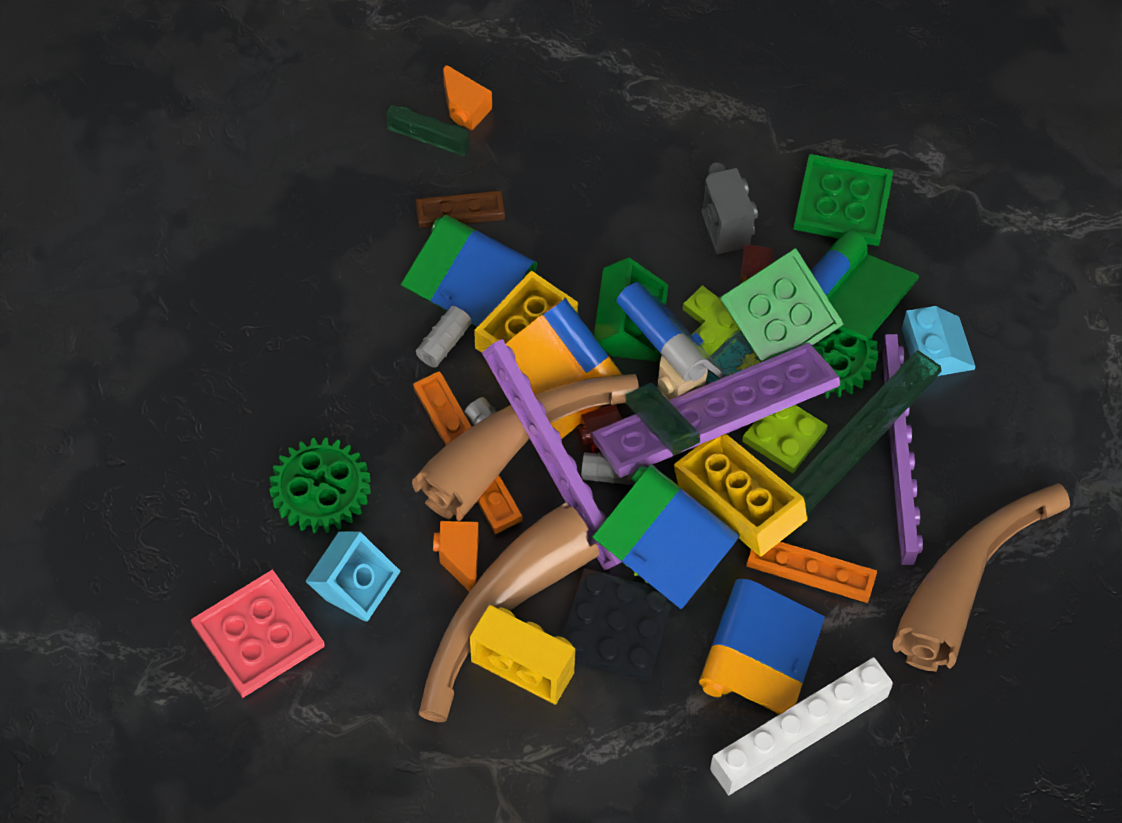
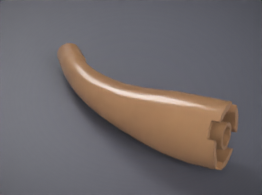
[412,374,639,521]
[893,483,1070,671]
[419,502,599,722]

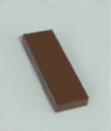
[416,190,505,228]

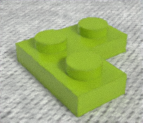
[683,285,740,359]

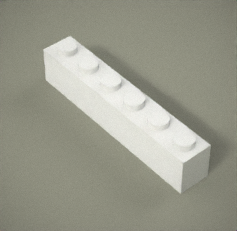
[710,657,893,796]

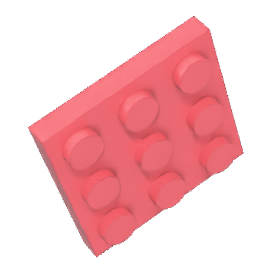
[191,569,325,698]

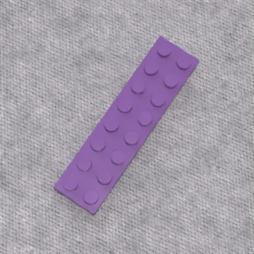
[592,343,840,478]

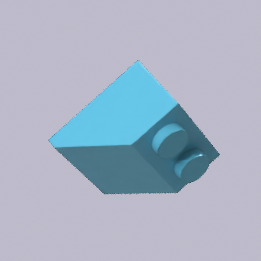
[901,306,976,379]
[305,532,401,621]

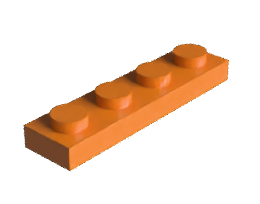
[746,542,877,603]

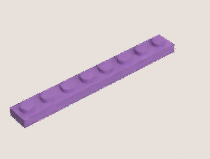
[881,334,923,565]
[482,339,622,571]

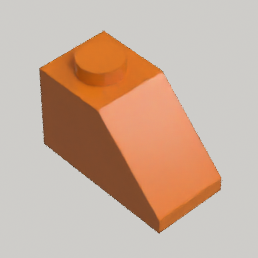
[443,65,492,131]
[433,521,479,592]

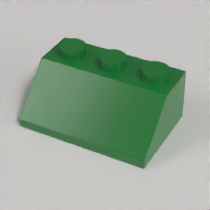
[594,258,668,361]

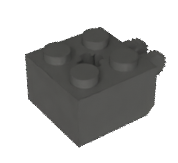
[701,162,758,255]

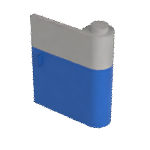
[617,282,727,381]

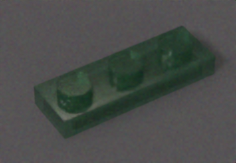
[386,104,470,157]
[625,382,701,456]

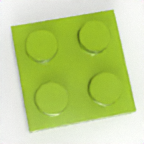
[742,405,828,474]

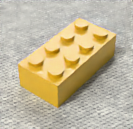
[674,434,807,557]

